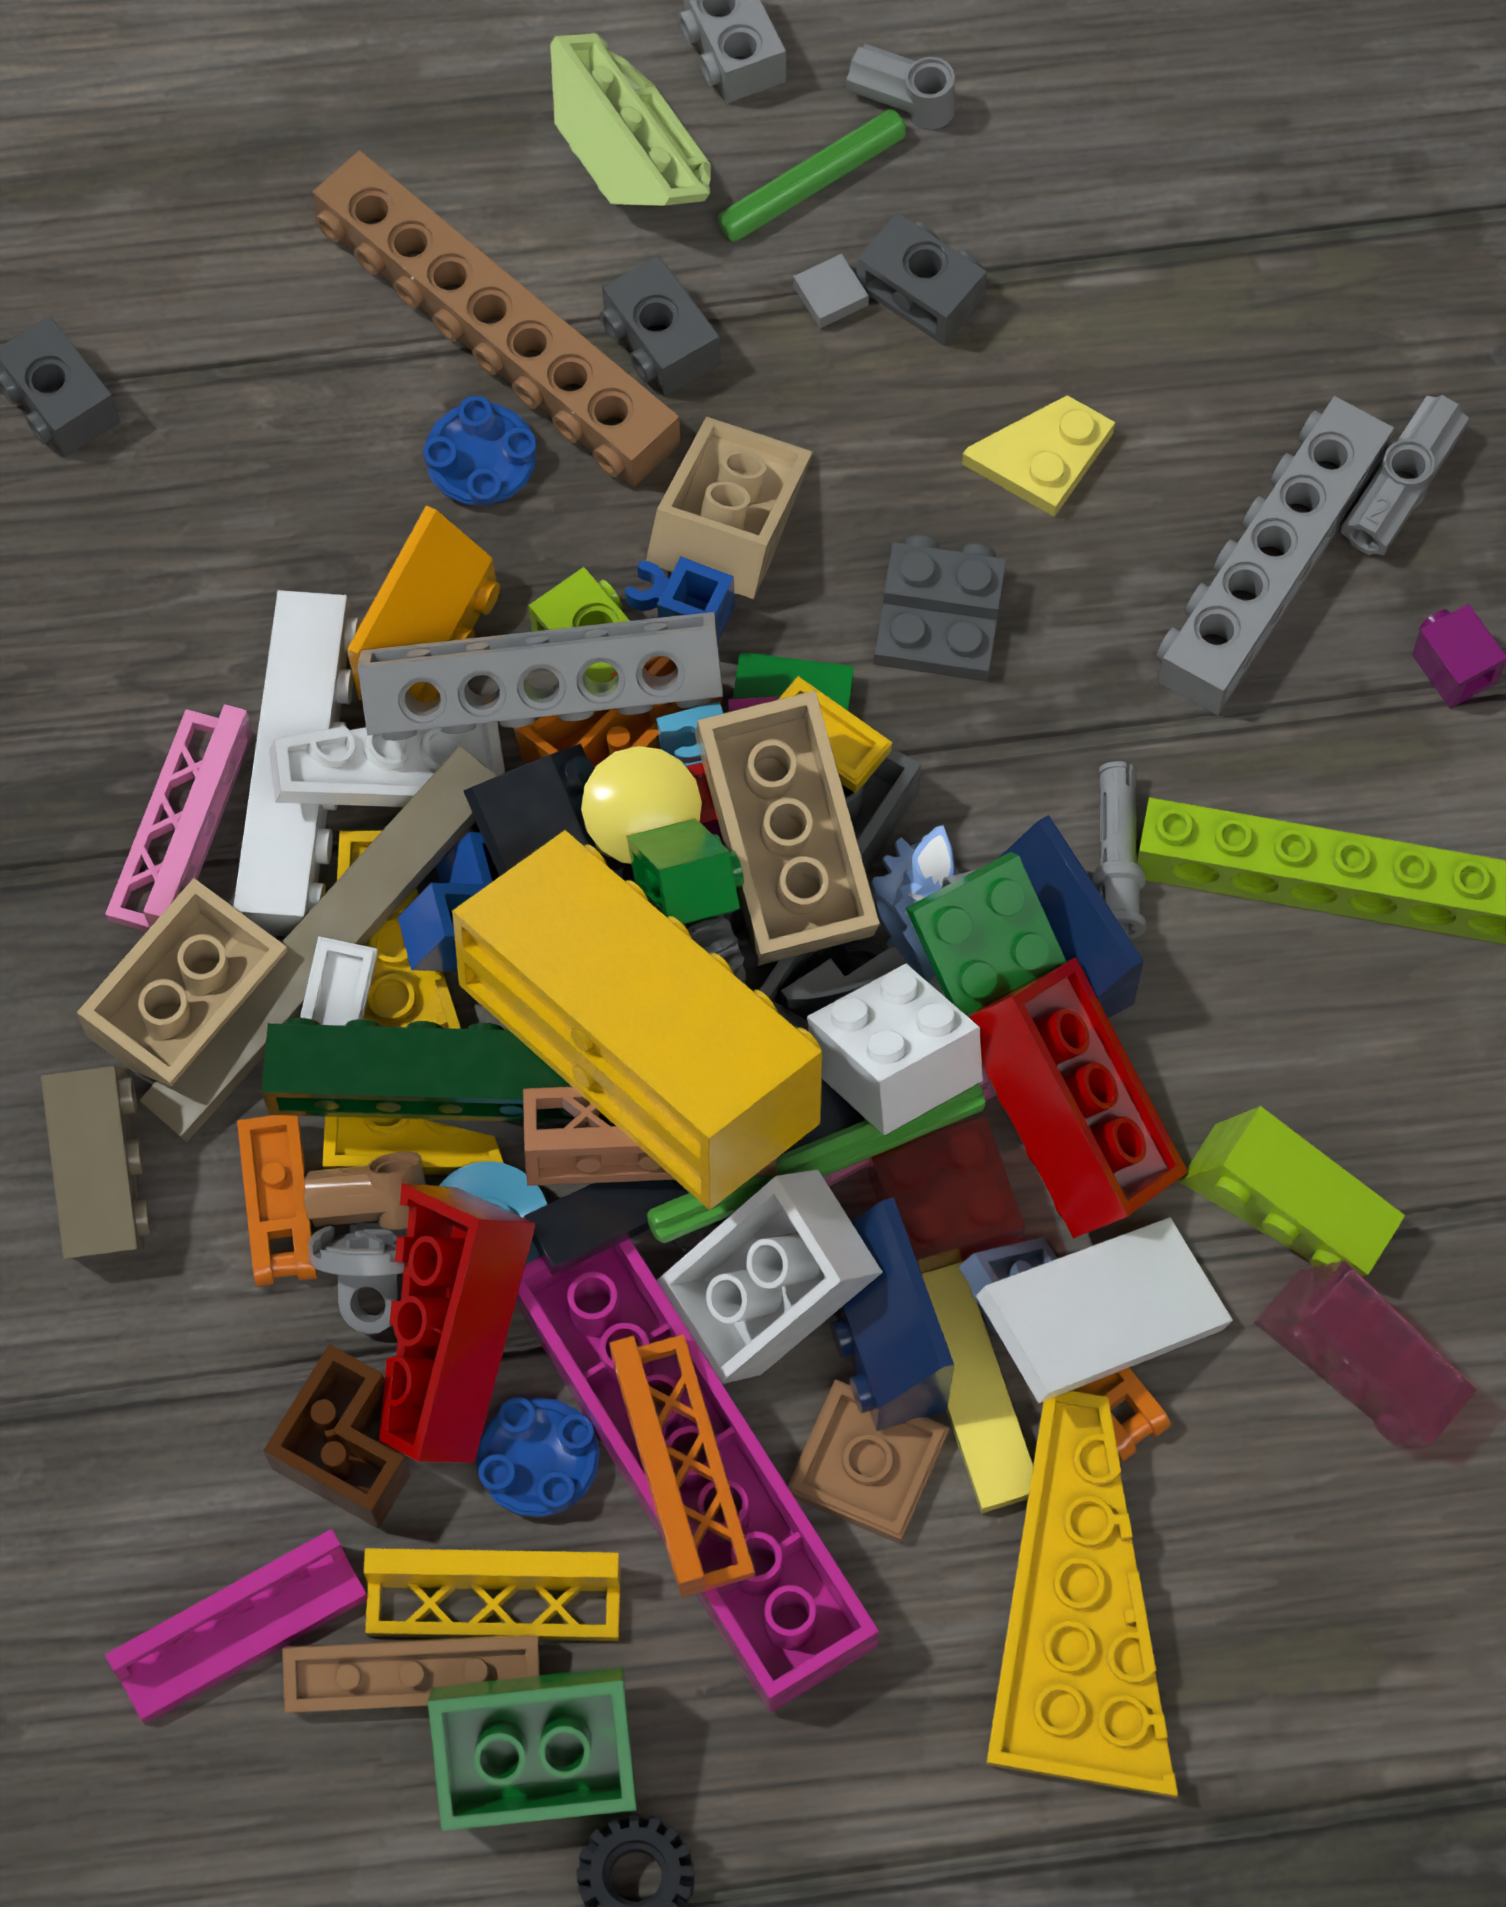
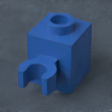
[625,556,735,641]

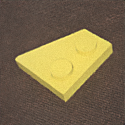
[962,395,1115,517]

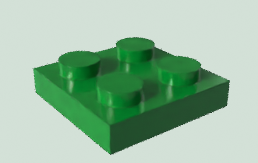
[905,852,1066,1016]

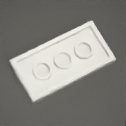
[976,1217,1233,1403]

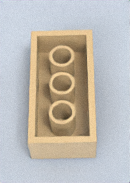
[695,691,880,966]

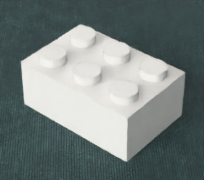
[657,1169,882,1384]

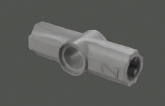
[1341,395,1469,556]

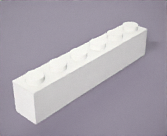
[233,590,360,937]

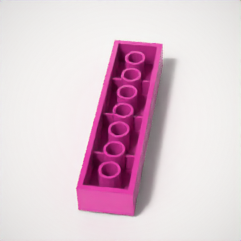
[515,1239,879,1713]

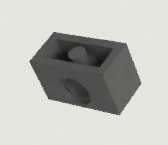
[856,212,987,346]
[600,255,720,397]
[0,316,120,458]

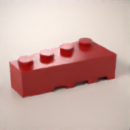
[379,1183,536,1463]

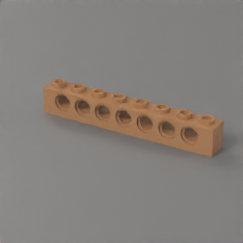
[312,150,681,487]

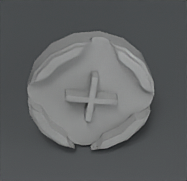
[308,1221,407,1334]

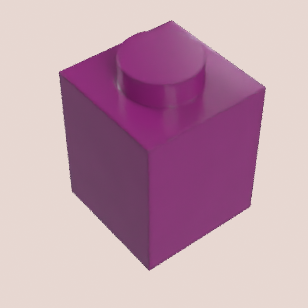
[1412,603,1506,709]

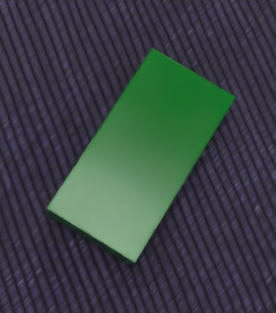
[732,652,854,711]

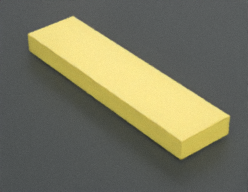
[922,1261,1033,1514]

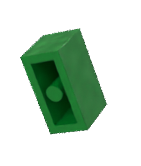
[627,818,744,924]

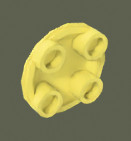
[581,746,702,864]

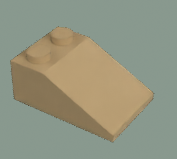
[646,416,812,599]

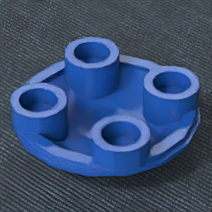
[423,396,537,506]
[476,1397,600,1517]

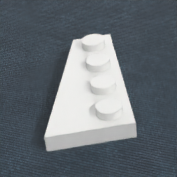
[269,722,505,807]

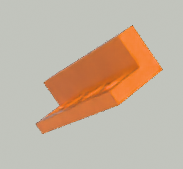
[609,1334,755,1598]

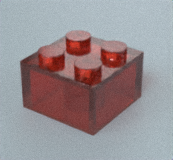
[868,1116,1025,1274]

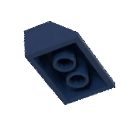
[999,815,1144,1018]
[831,1197,954,1431]

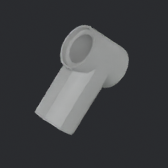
[846,44,956,130]

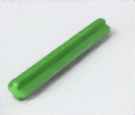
[718,109,906,242]

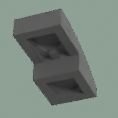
[781,945,908,1020]

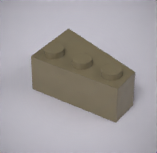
[41,1066,152,1259]

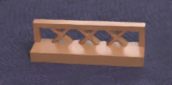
[523,1087,777,1186]

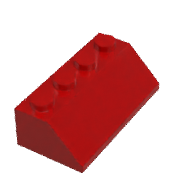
[968,957,1188,1238]

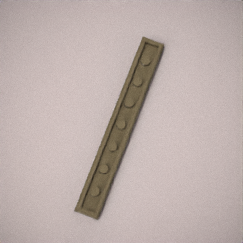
[139,745,497,1142]

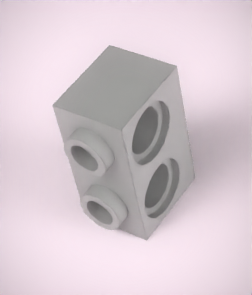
[678,0,786,104]

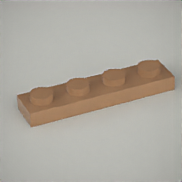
[282,1634,540,1713]

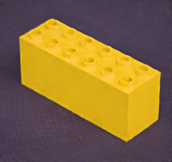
[452,830,822,1210]

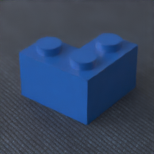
[398,832,500,971]

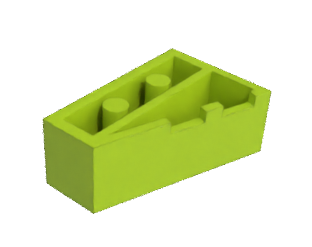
[1178,1106,1405,1282]

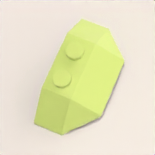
[550,33,711,206]

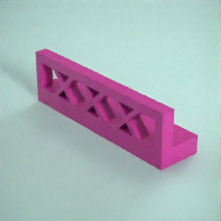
[104,1529,367,1725]

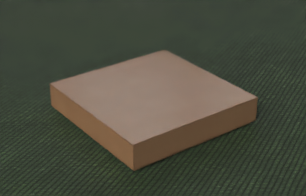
[787,1380,949,1544]

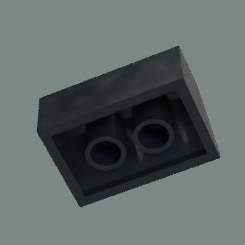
[463,743,635,883]

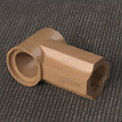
[304,1151,427,1230]

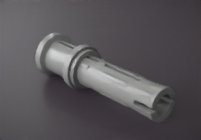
[1092,761,1146,939]

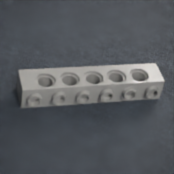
[1156,396,1394,715]
[357,612,723,741]

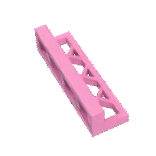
[105,704,254,932]

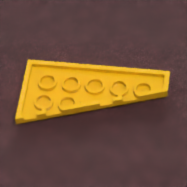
[323,831,503,1175]
[986,1391,1178,1798]

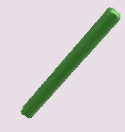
[647,1083,986,1243]

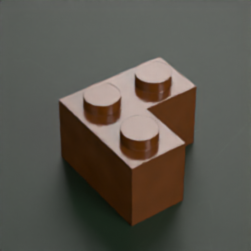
[263,1344,411,1529]

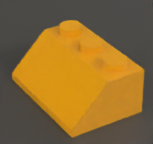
[347,506,500,702]

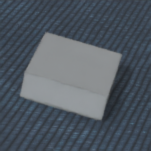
[793,253,869,329]

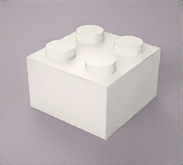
[807,963,983,1135]

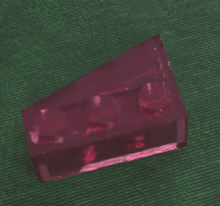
[1254,1260,1477,1448]

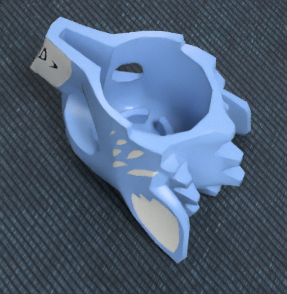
[871,825,960,997]

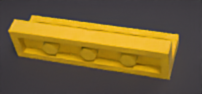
[364,1548,621,1641]

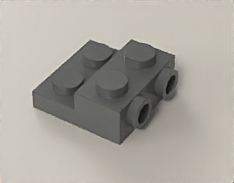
[874,536,1007,681]

